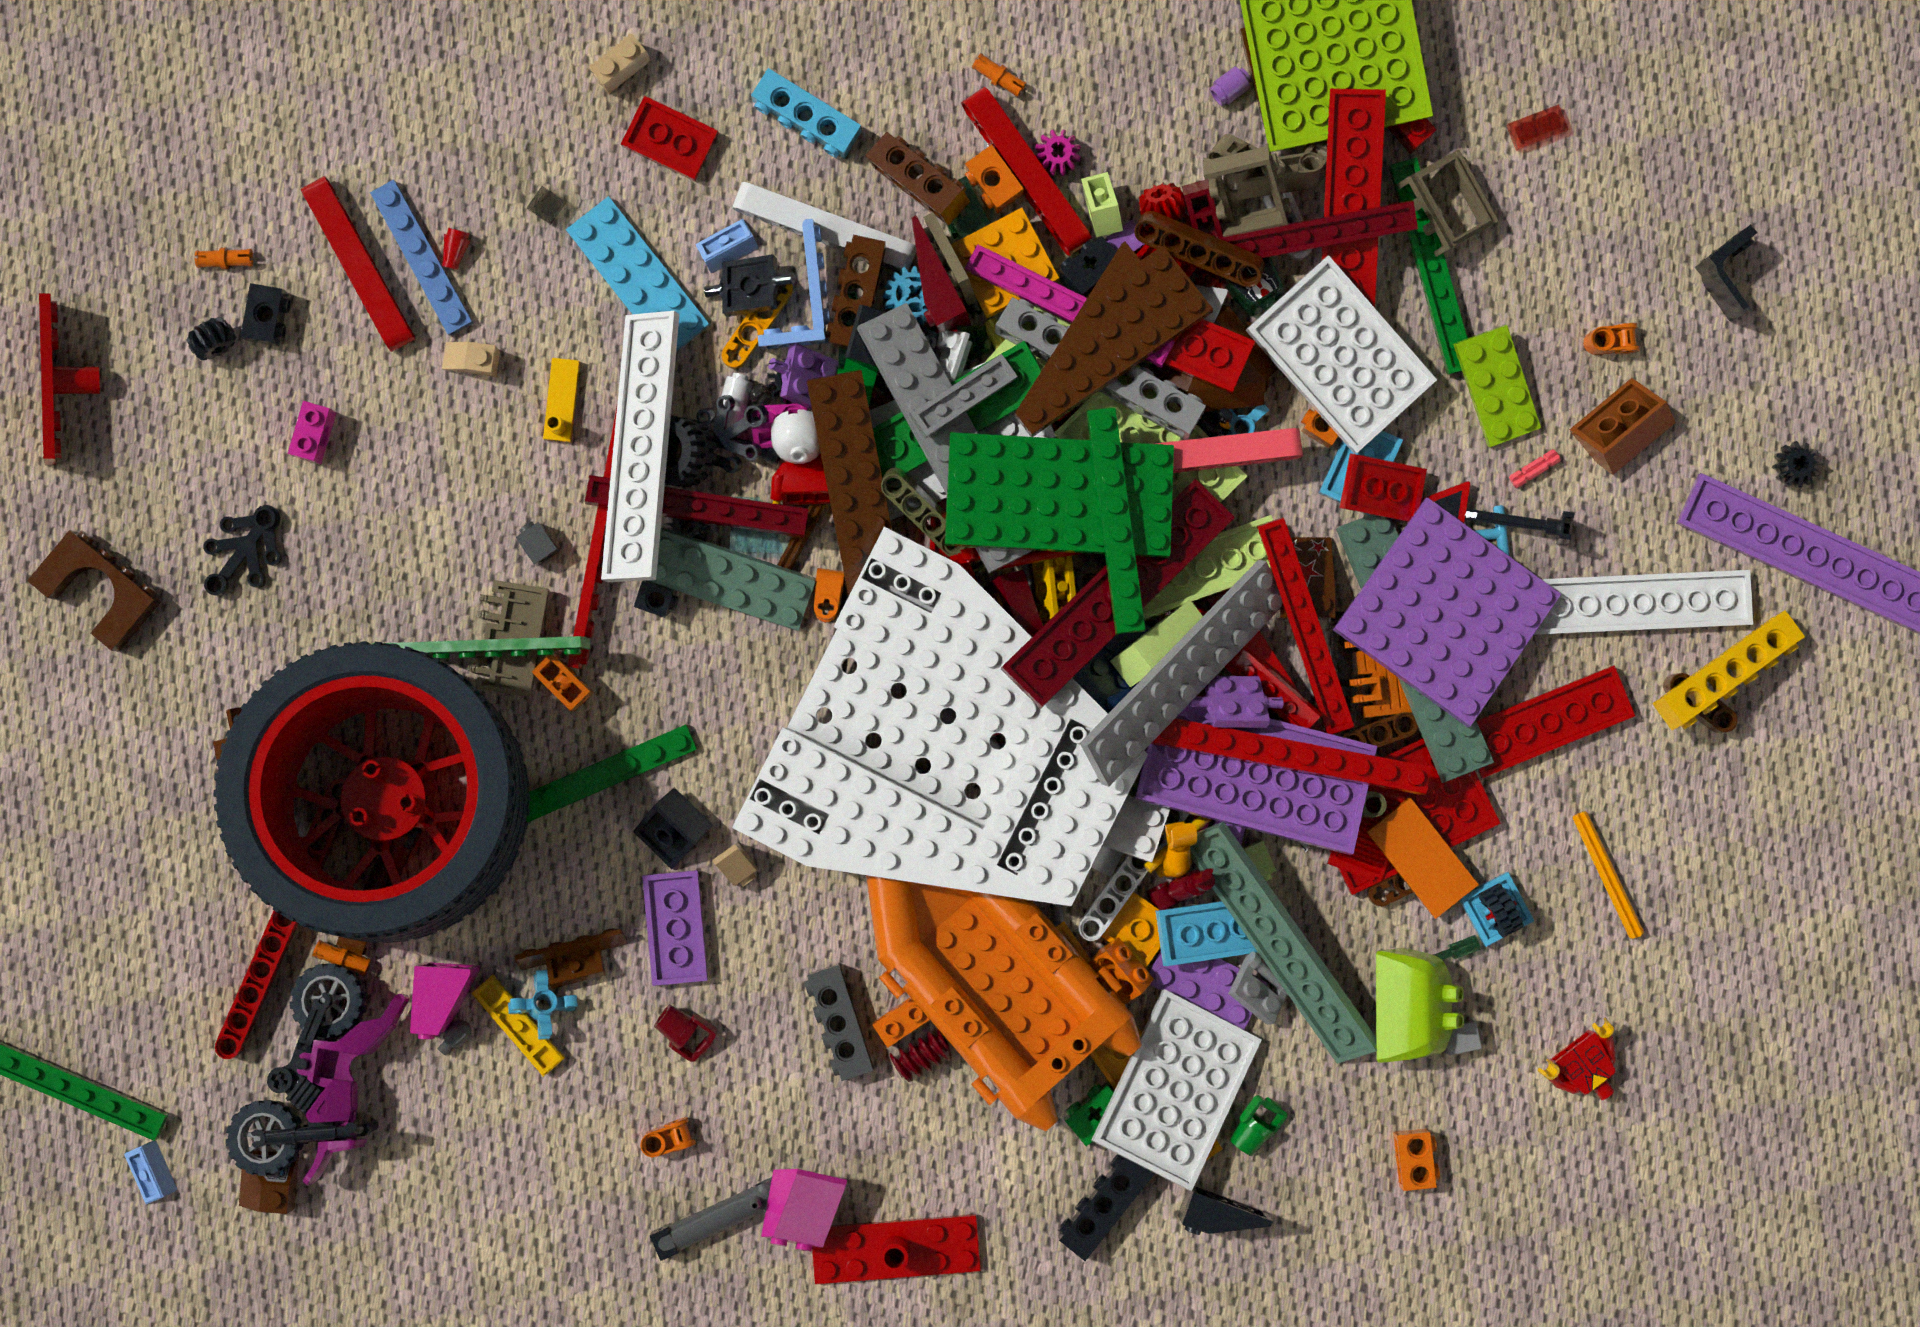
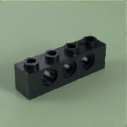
[1058,1154,1154,1261]

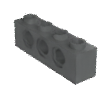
[804,963,874,1081]

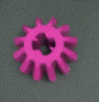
[1035,129,1081,176]

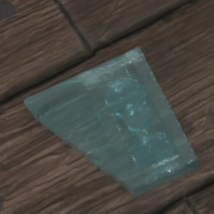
[730,496,783,554]

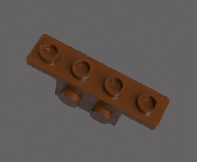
[514,928,628,989]

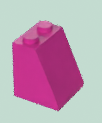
[410,962,480,1039]
[761,1169,847,1252]

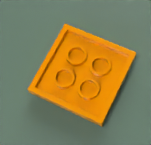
[951,207,1060,319]

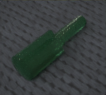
[1433,935,1481,960]

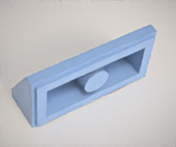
[695,219,758,273]
[124,1141,177,1204]

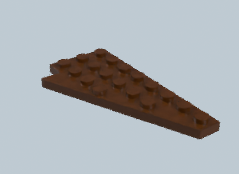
[1015,241,1213,437]

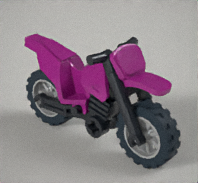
[226,963,409,1186]

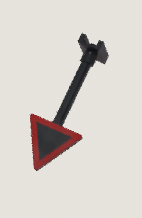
[1420,481,1575,546]

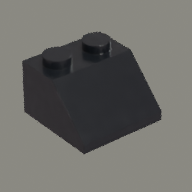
[633,787,714,870]

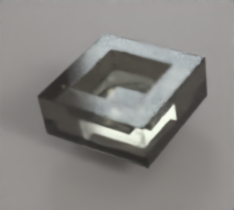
[527,186,566,225]

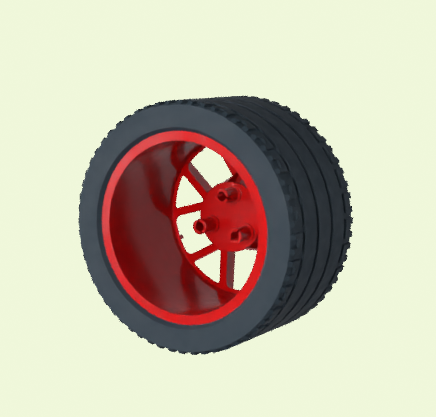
[213,641,530,943]

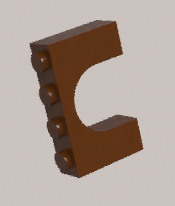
[27,530,162,652]

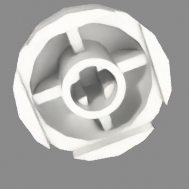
[771,409,820,464]

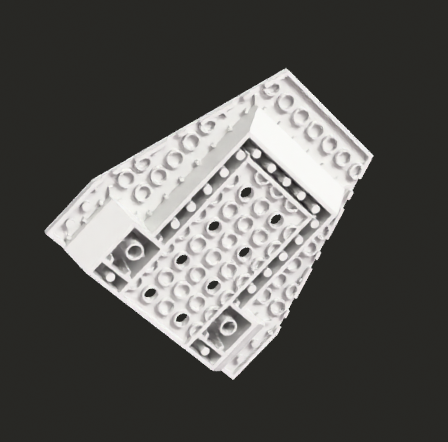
[732,527,1148,906]

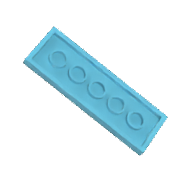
[566,196,710,352]

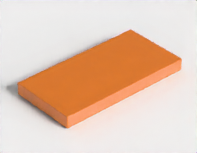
[1366,797,1479,919]

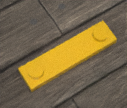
[471,974,566,1077]

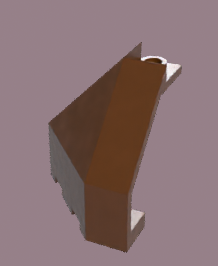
[1154,304,1278,412]

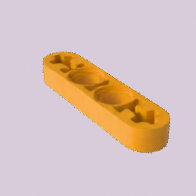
[721,284,793,369]

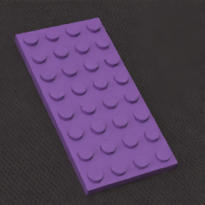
[1134,704,1377,855]

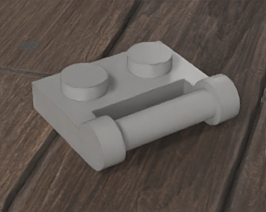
[1228,952,1288,1025]

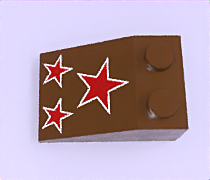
[1276,537,1335,620]

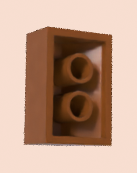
[1569,378,1676,475]

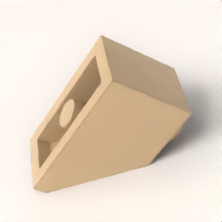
[442,342,501,377]
[712,843,758,887]

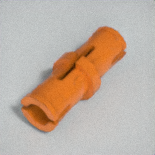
[972,53,1027,98]
[194,247,253,269]
[312,940,371,976]

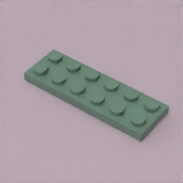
[646,527,816,631]

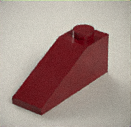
[1182,179,1223,272]

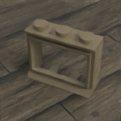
[1203,143,1292,236]
[1396,149,1498,256]

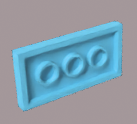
[1155,901,1257,966]

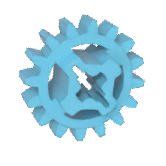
[883,266,927,326]

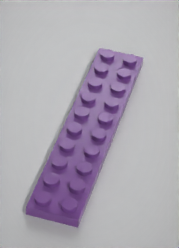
[1676,473,1920,634]

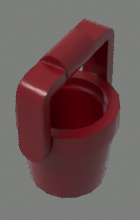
[654,1004,718,1062]

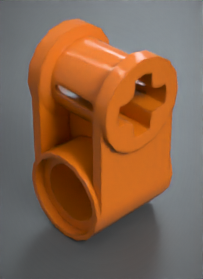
[1583,323,1640,355]
[814,568,845,623]
[640,1117,696,1158]

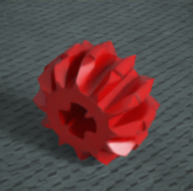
[1139,182,1186,226]

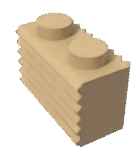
[589,33,651,94]

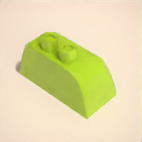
[1376,948,1464,1063]

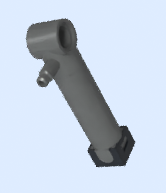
[649,1177,772,1261]

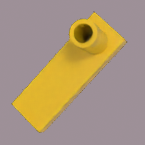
[543,358,580,443]

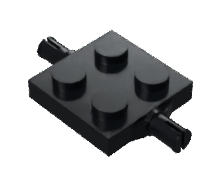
[704,254,795,317]

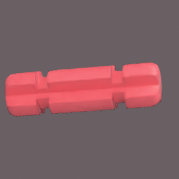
[1509,449,1561,488]

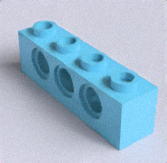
[751,68,862,159]

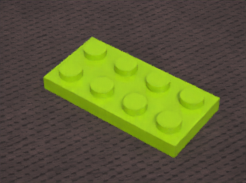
[1453,325,1541,447]

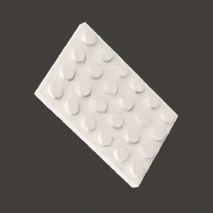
[1246,255,1437,454]
[1091,989,1262,1191]

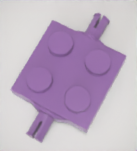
[768,343,839,410]
[1189,676,1283,728]

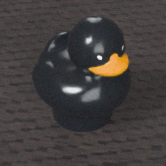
[1197,408,1233,437]

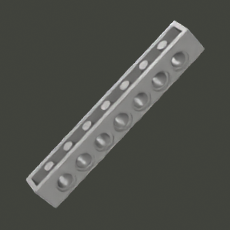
[995,297,1206,440]

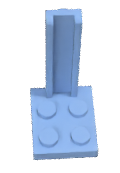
[757,219,830,350]

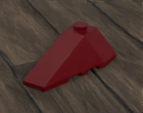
[911,215,971,333]

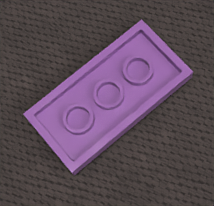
[642,870,708,986]
[1149,948,1268,1030]

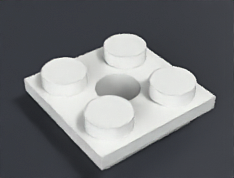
[934,331,972,381]

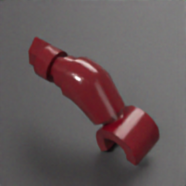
[1147,868,1215,910]

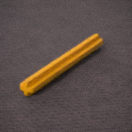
[1573,811,1644,939]

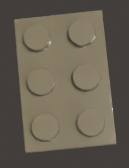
[923,212,977,306]

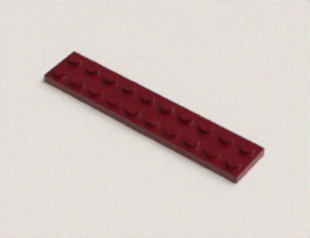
[1001,479,1235,709]

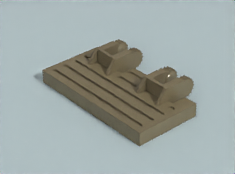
[467,580,550,697]

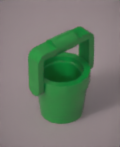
[1230,1095,1288,1156]

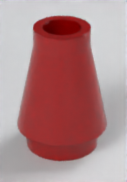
[442,228,471,270]

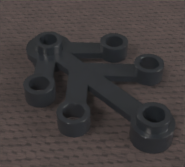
[696,395,769,474]
[203,505,282,596]

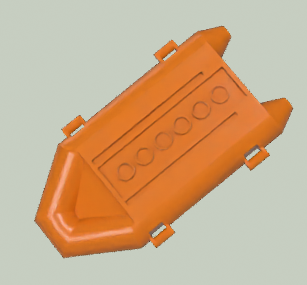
[866,875,1142,1131]

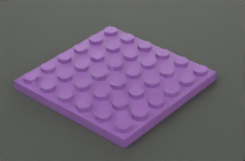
[1333,497,1561,728]

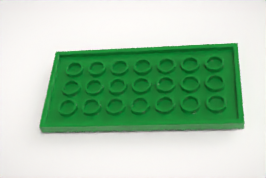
[945,432,1174,558]

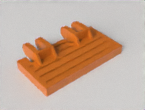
[1344,641,1412,718]

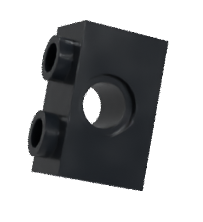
[240,283,291,347]

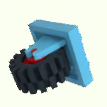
[1459,872,1534,947]

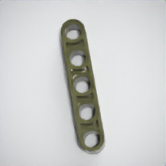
[881,467,985,575]

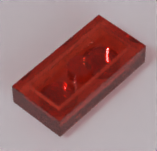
[1506,104,1569,151]

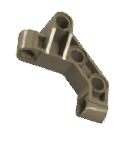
[1208,134,1327,209]

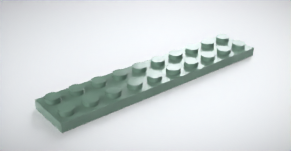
[1336,515,1494,783]
[1190,821,1377,1064]

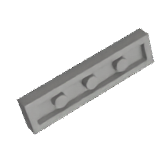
[909,354,1018,439]

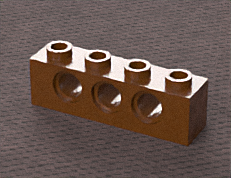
[865,132,970,226]
[826,234,887,350]

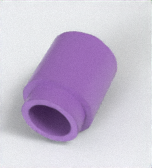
[1209,66,1251,106]

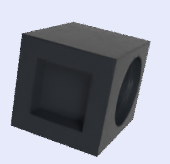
[634,580,679,618]

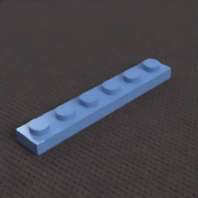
[370,179,473,336]

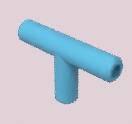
[1475,505,1510,556]

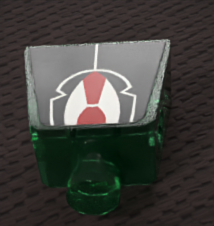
[1222,257,1284,316]

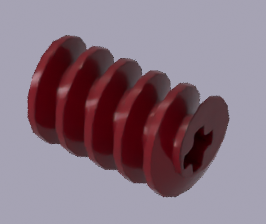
[889,1028,952,1082]

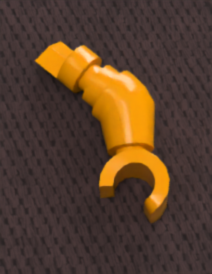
[1156,821,1197,878]

